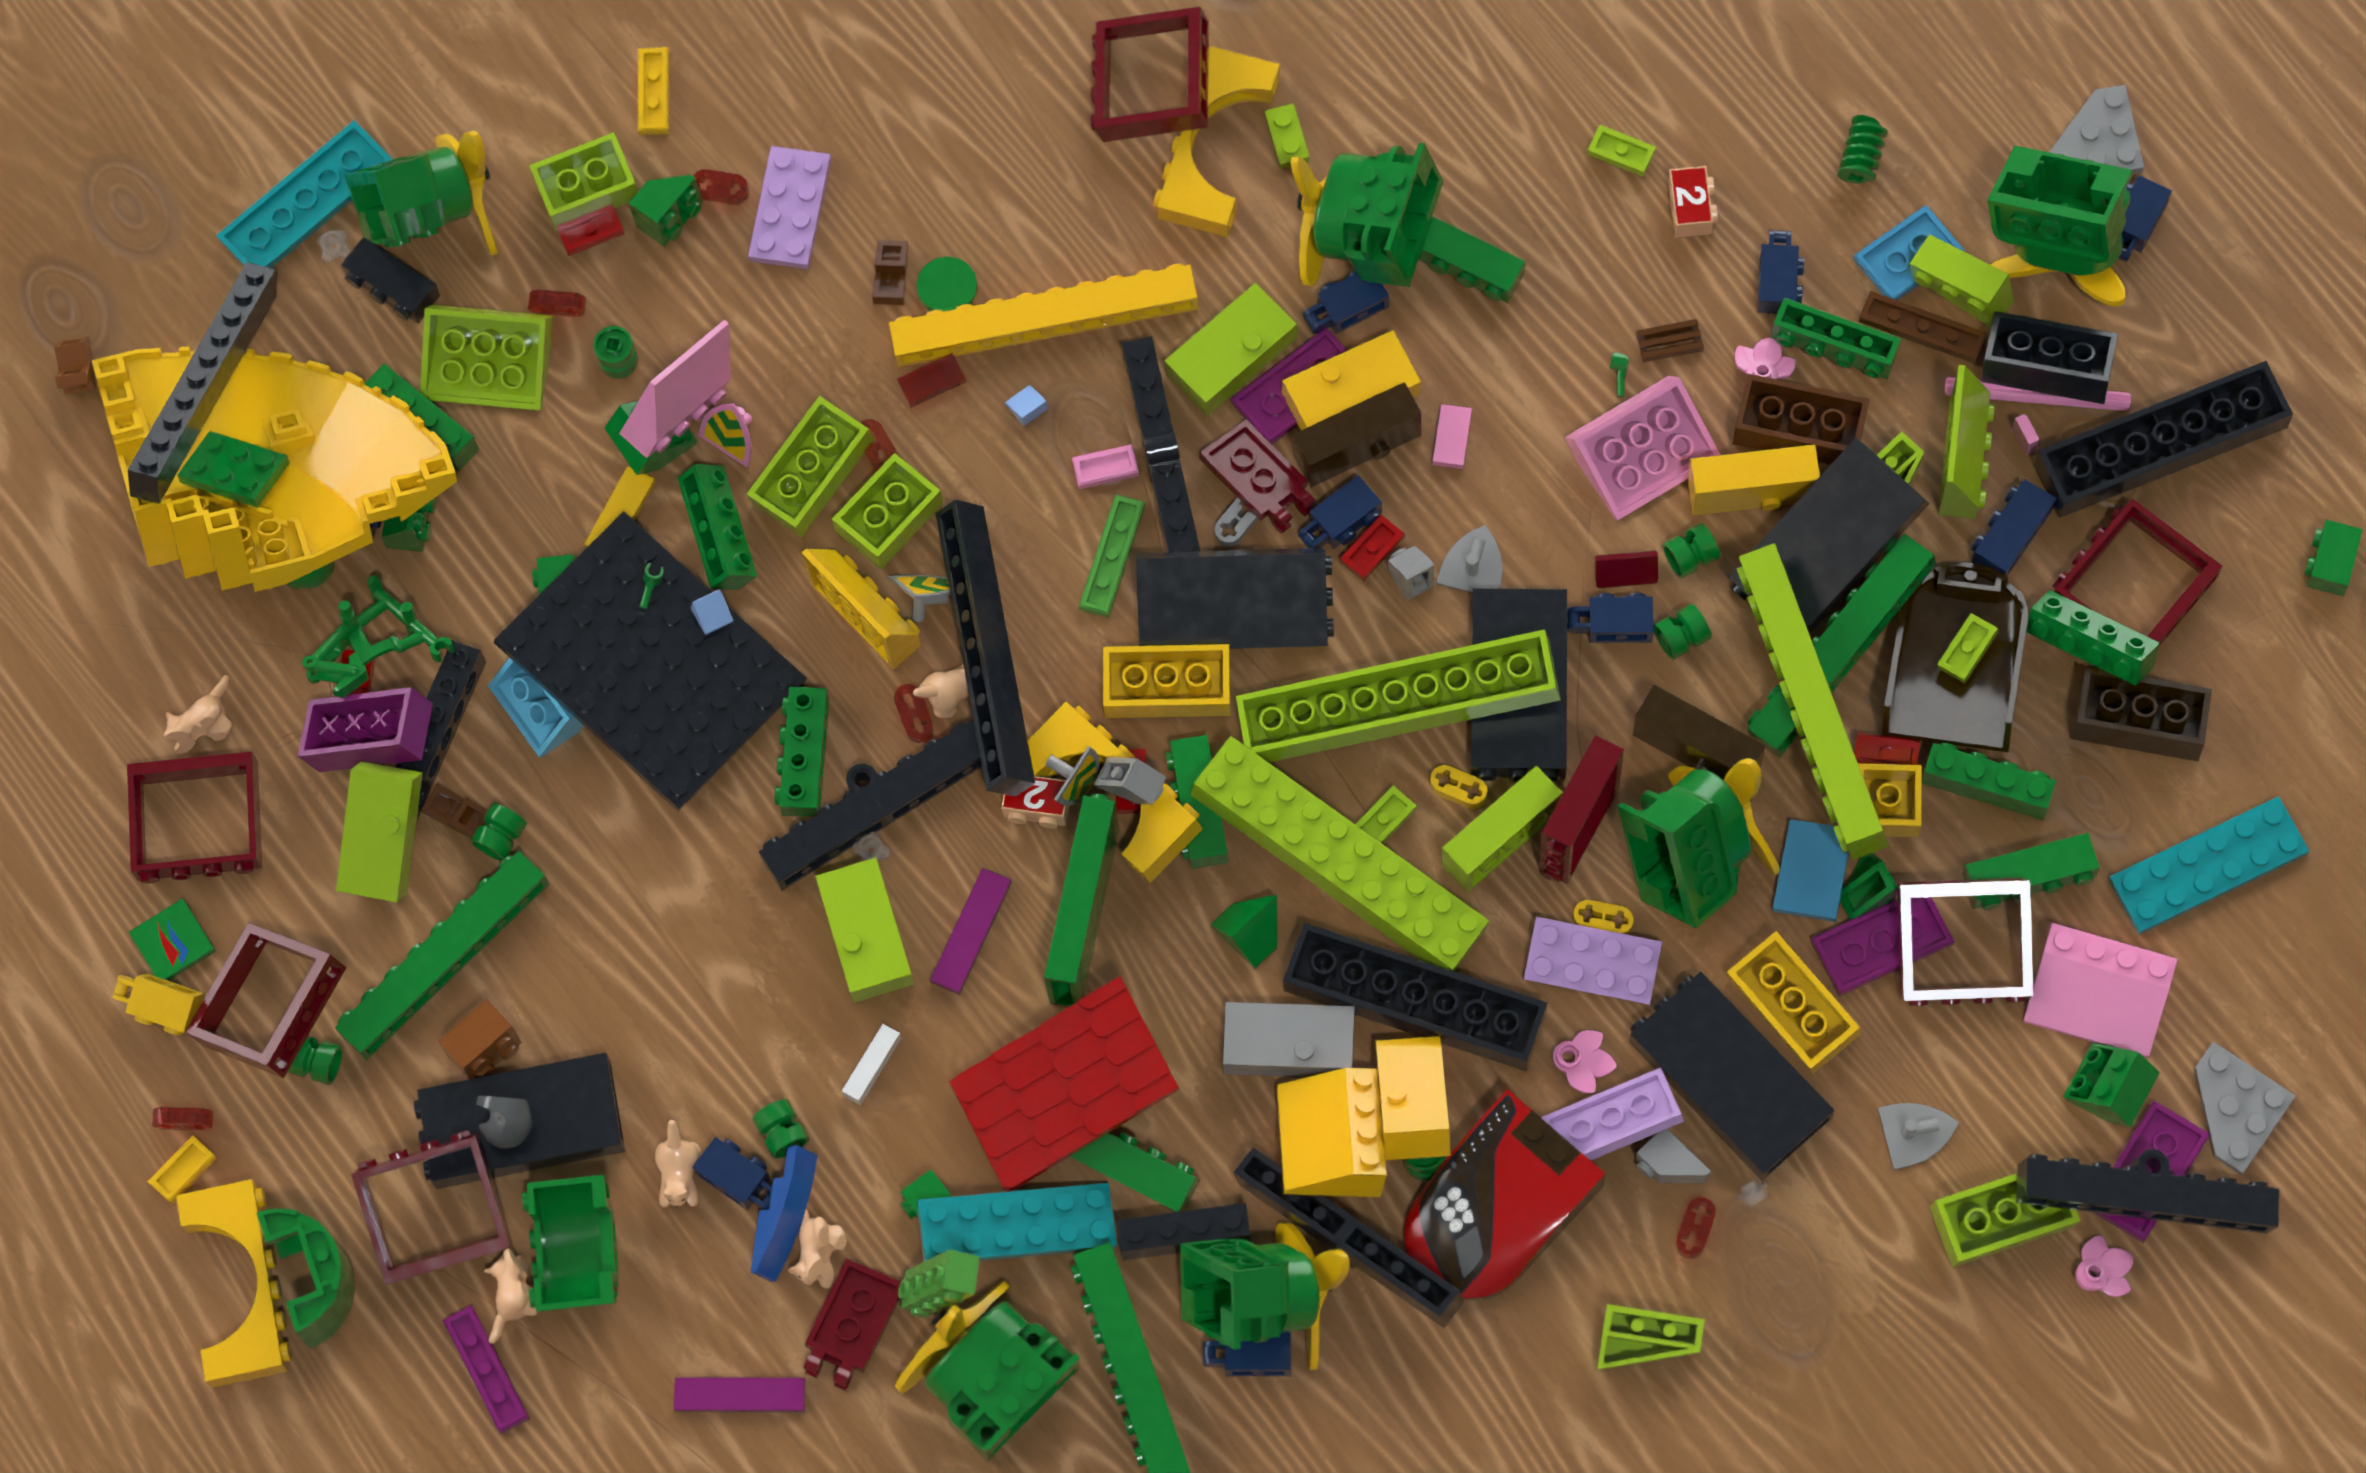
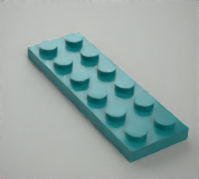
[216,120,392,268]
[2108,796,2310,935]
[916,1183,1117,1262]

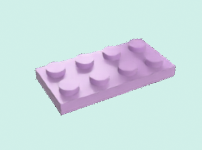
[748,146,832,270]
[1524,917,1662,1005]
[1542,1068,1684,1161]

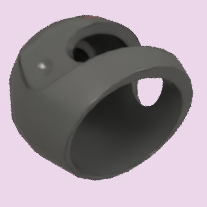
[476,1096,532,1149]

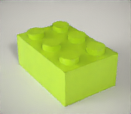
[529,132,638,231]
[832,453,943,570]

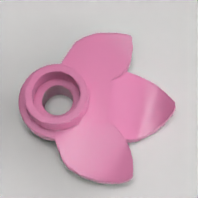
[1735,338,1796,380]
[1553,1030,1617,1094]
[2075,1235,2134,1297]

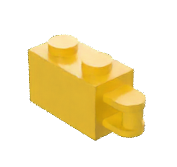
[112,973,205,1035]

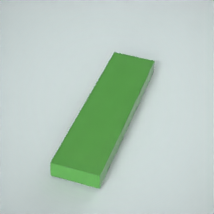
[1079,494,1145,618]

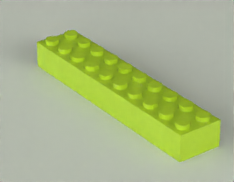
[1737,543,1889,860]
[1236,629,1561,763]
[1190,736,1489,972]

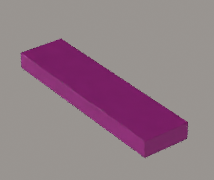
[930,868,1012,995]
[442,1305,530,1434]
[674,1378,806,1412]

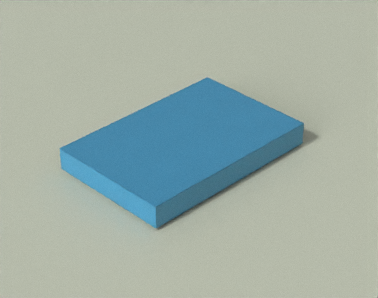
[1853,205,1964,300]
[1773,819,1850,922]

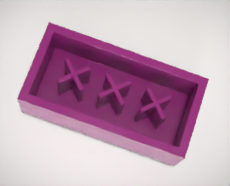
[297,687,433,772]

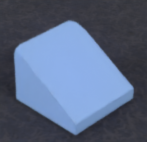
[1005,385,1048,427]
[691,589,733,635]

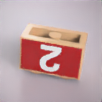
[1668,166,1718,238]
[1001,776,1069,828]

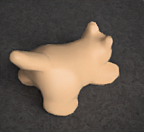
[913,664,969,719]
[164,675,232,754]
[655,1120,702,1208]
[788,1209,847,1289]
[484,1248,538,1344]

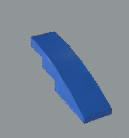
[751,1146,818,1282]

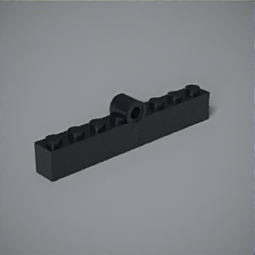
[1122,336,1200,552]
[759,720,982,891]
[1233,1148,1464,1328]
[2016,1149,2279,1234]

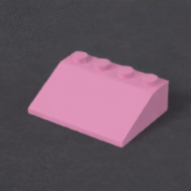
[619,320,731,458]
[1564,376,1720,520]
[2023,923,2177,1058]

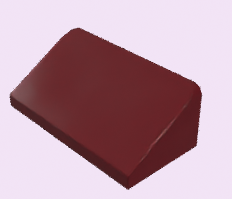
[1594,550,1659,588]

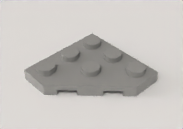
[2050,85,2144,174]
[2194,1042,2296,1176]

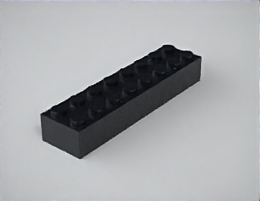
[2034,361,2293,518]
[1283,923,1548,1072]

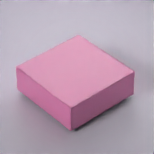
[2012,414,2039,455]

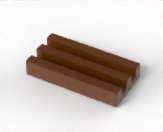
[1636,319,1704,363]

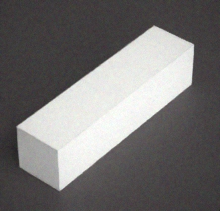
[842,1024,902,1106]

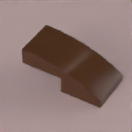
[872,240,908,305]
[420,783,488,838]

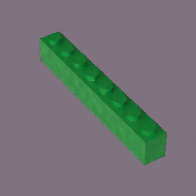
[1747,533,1937,758]
[335,851,549,1061]
[1070,1242,1191,1473]

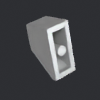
[1388,546,1434,601]
[1094,757,1166,805]
[1636,1129,1711,1183]

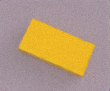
[147,1135,217,1204]

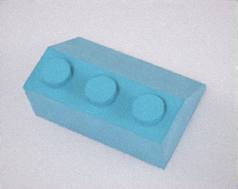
[488,658,584,757]

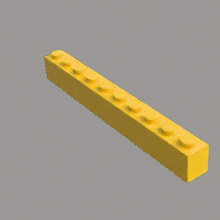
[889,264,1199,367]

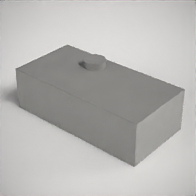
[1223,1002,1355,1077]

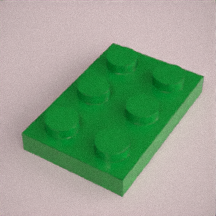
[177,431,289,508]

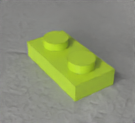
[1264,103,1310,169]
[1587,125,1656,177]
[1937,613,1998,683]
[1355,785,1417,844]

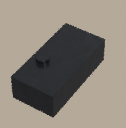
[1981,311,2118,404]

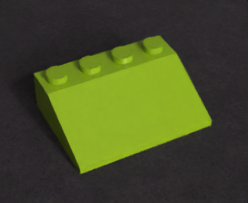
[420,305,553,410]
[1938,365,1995,519]

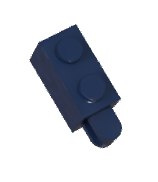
[2119,175,2172,262]
[1757,230,1804,314]
[1302,270,1389,335]
[1298,475,1382,549]
[1567,593,1654,643]
[692,1137,772,1211]
[1203,1332,1292,1377]

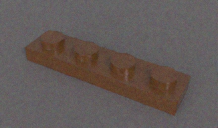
[1859,291,1987,364]

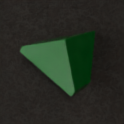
[1840,853,1898,920]
[1210,894,1278,969]

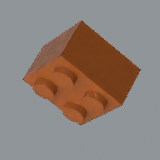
[438,999,522,1080]

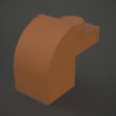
[54,337,96,395]

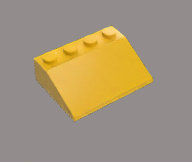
[801,549,921,670]
[1276,1068,1387,1197]

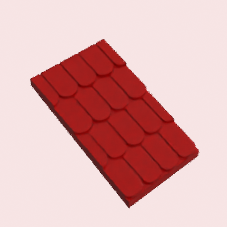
[949,976,1179,1192]

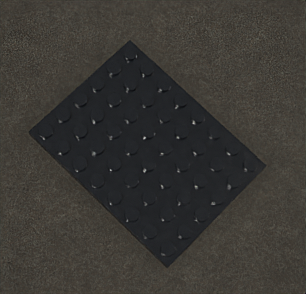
[494,511,807,812]

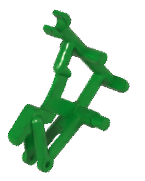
[302,575,454,698]

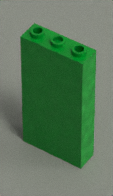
[1044,794,1120,1007]

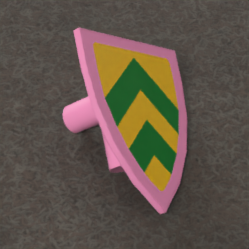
[698,403,752,468]

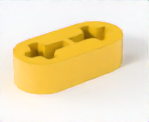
[1430,765,1488,809]
[1573,900,1634,935]

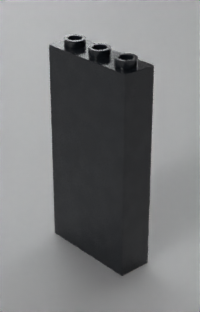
[1728,437,1930,634]
[1136,548,1334,649]
[1471,588,1567,782]
[1629,972,1835,1181]
[414,1053,626,1189]

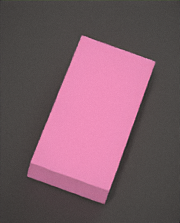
[1433,404,1472,469]
[1072,444,1139,489]

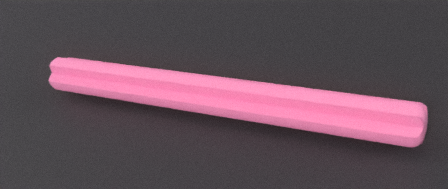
[1945,377,2131,411]

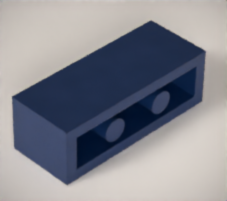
[1971,479,2057,576]

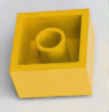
[1858,763,1922,837]

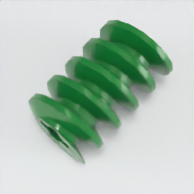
[1837,115,1888,184]

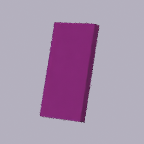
[1230,327,1347,445]
[1810,897,1955,997]
[2092,1100,2210,1243]

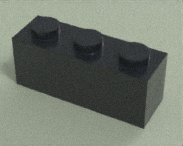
[341,237,440,324]

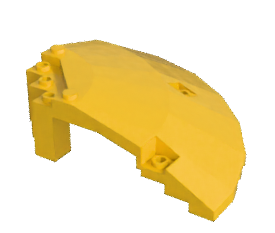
[91,346,457,592]

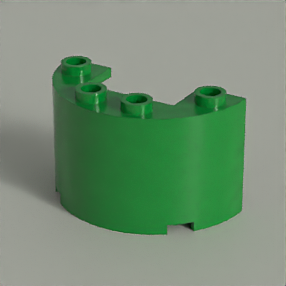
[522,1175,619,1312]
[256,1208,355,1349]

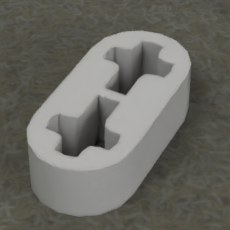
[1215,498,1259,548]

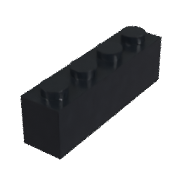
[1117,1203,1251,1260]

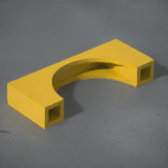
[1153,46,1281,237]
[1028,702,1203,883]
[176,1179,291,1388]

